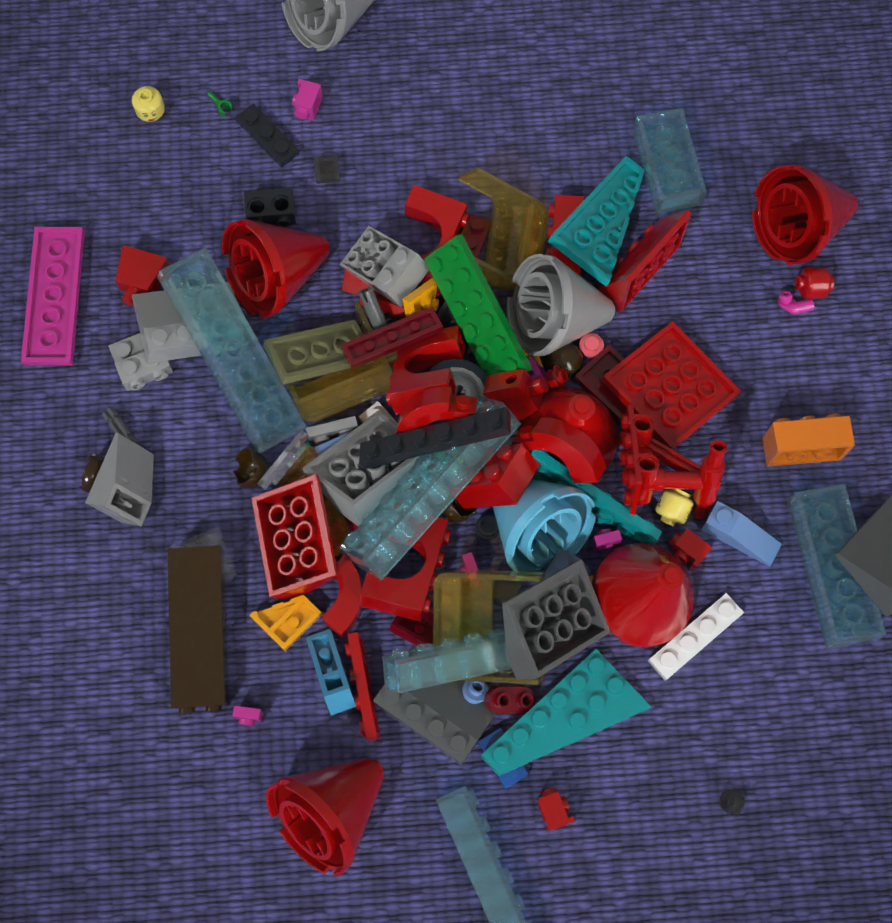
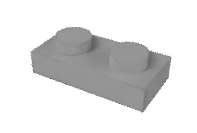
[306,416,358,444]

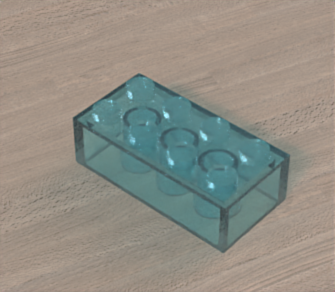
[633,108,707,214]

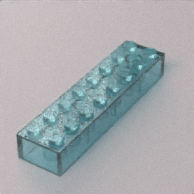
[157,247,307,453]
[340,396,521,581]

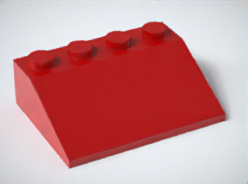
[598,210,692,313]
[251,474,339,600]

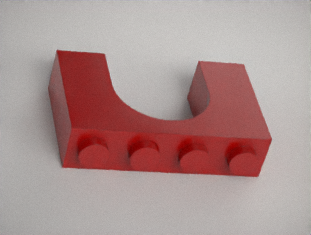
[405,185,470,289]
[386,325,466,415]
[360,505,451,622]

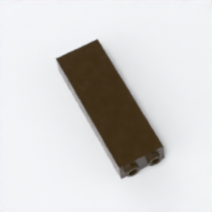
[167,545,229,714]

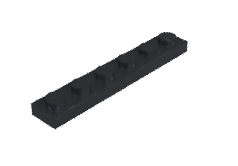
[359,407,511,470]

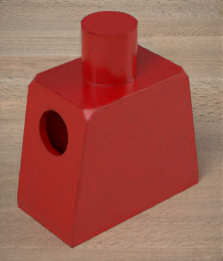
[116,245,171,307]
[482,369,549,425]

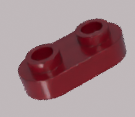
[484,686,536,714]

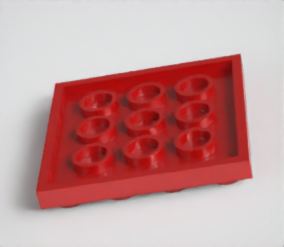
[601,321,742,450]

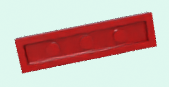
[345,632,381,742]

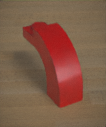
[396,386,477,434]
[511,418,606,483]
[322,553,362,639]

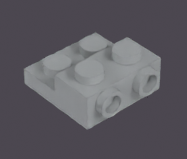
[108,333,173,391]

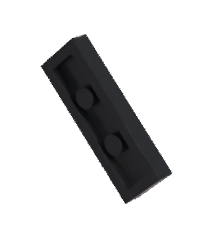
[236,103,299,168]

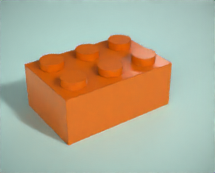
[762,414,855,467]

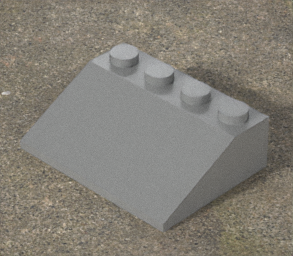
[132,282,248,364]
[303,412,434,526]

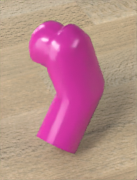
[778,291,814,315]

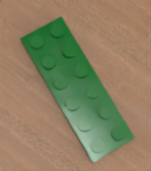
[424,234,533,376]

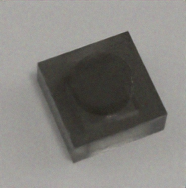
[314,156,340,184]

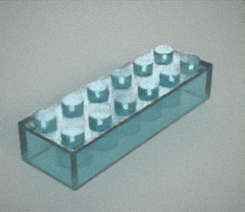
[788,484,886,650]

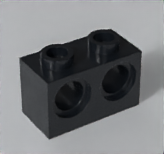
[244,187,296,227]

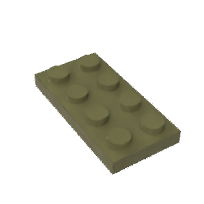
[263,320,374,385]

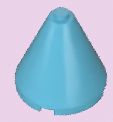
[493,478,596,579]

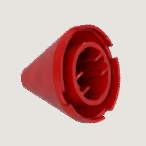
[752,164,858,265]
[221,219,330,319]
[518,387,618,470]
[591,543,694,648]
[266,758,384,876]

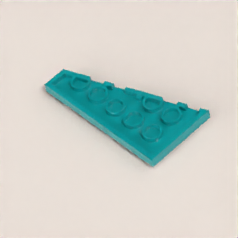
[548,156,645,287]
[529,450,662,544]
[480,649,652,777]

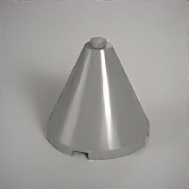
[281,0,375,51]
[506,254,615,356]

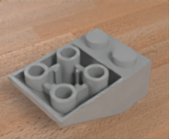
[339,226,429,307]
[85,433,154,527]

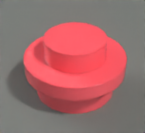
[579,333,604,358]

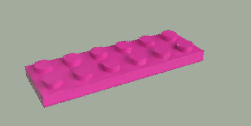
[21,227,85,366]

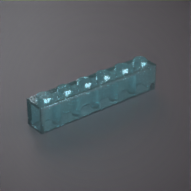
[382,629,512,693]
[436,786,532,923]

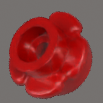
[546,365,568,389]

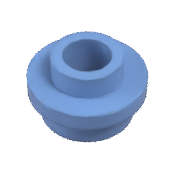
[462,678,489,704]

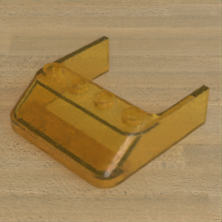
[458,167,548,290]
[269,302,393,423]
[433,570,545,685]

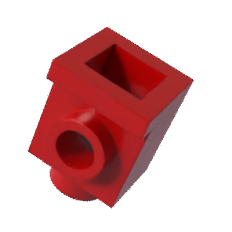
[669,528,712,573]
[536,787,575,832]

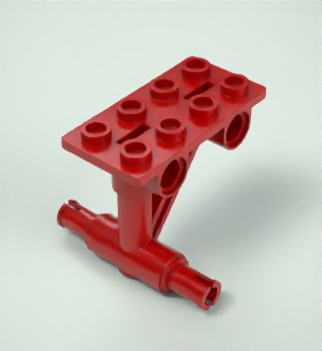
[618,404,727,520]

